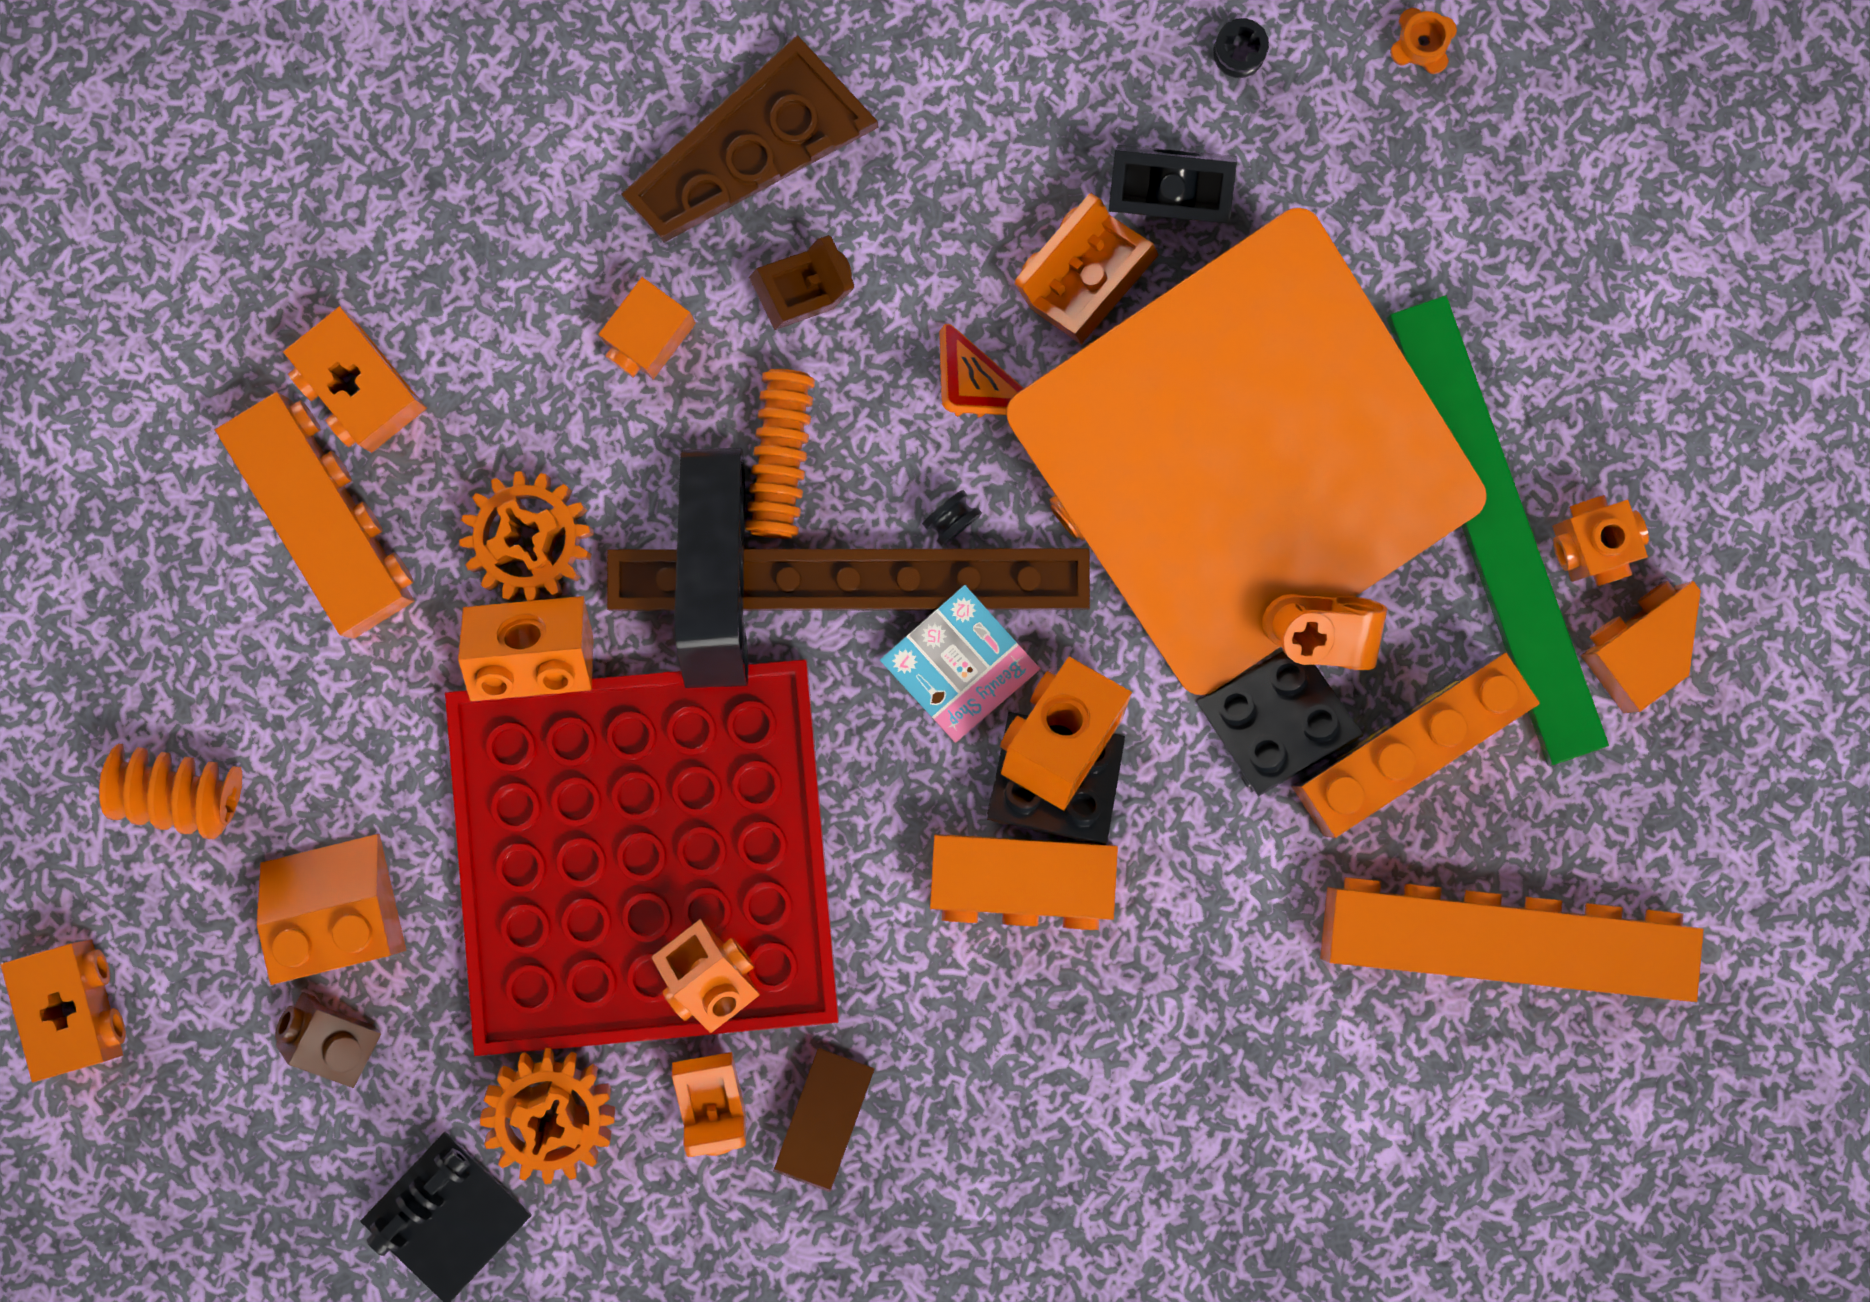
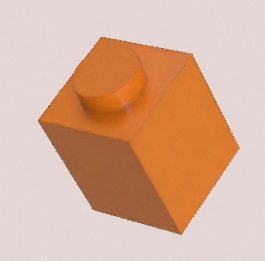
[598,277,696,380]

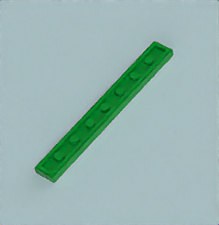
[1386,295,1609,766]

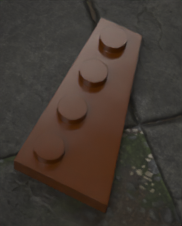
[621,35,879,243]

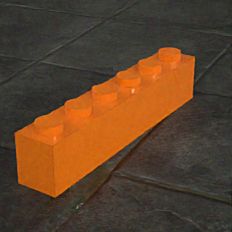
[1320,877,1704,1002]

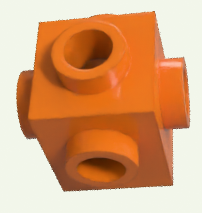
[1552,495,1649,586]
[651,919,760,1033]

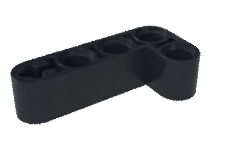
[675,448,749,688]

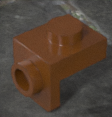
[749,235,854,330]
[275,992,381,1088]

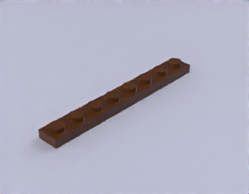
[607,548,1090,611]

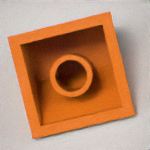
[257,834,407,985]

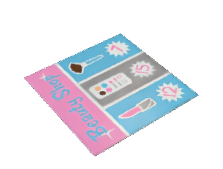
[880,585,1040,743]

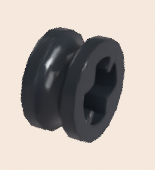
[1213,18,1269,78]
[922,490,982,547]

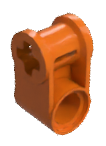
[1263,594,1388,670]

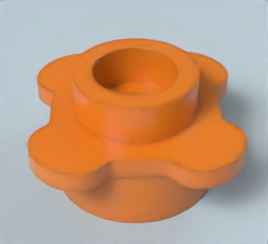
[1390,8,1457,74]

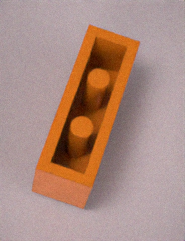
[930,834,1118,930]

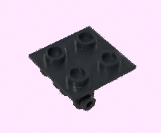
[1196,651,1363,797]
[987,712,1125,845]
[360,1132,532,1302]

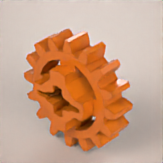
[459,471,594,601]
[480,1048,615,1184]

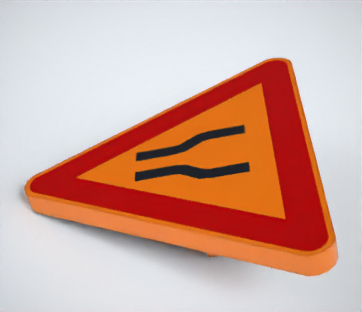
[939,324,1024,418]

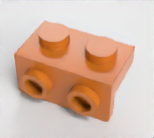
[1015,193,1159,345]

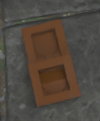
[773,1048,875,1192]

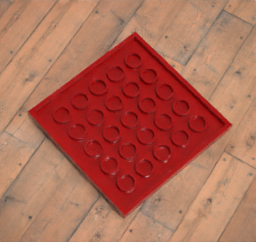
[445,659,839,1056]

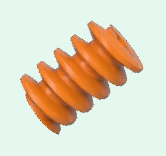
[99,743,243,839]

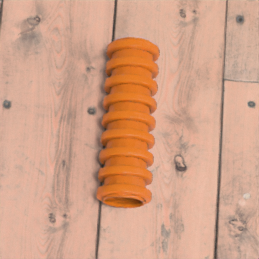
[745,369,815,539]

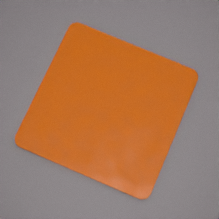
[1006,208,1486,695]

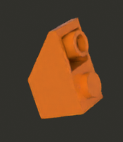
[1581,581,1701,713]

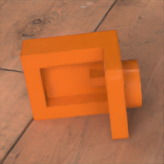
[672,1052,746,1157]

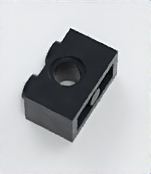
[1108,144,1237,224]

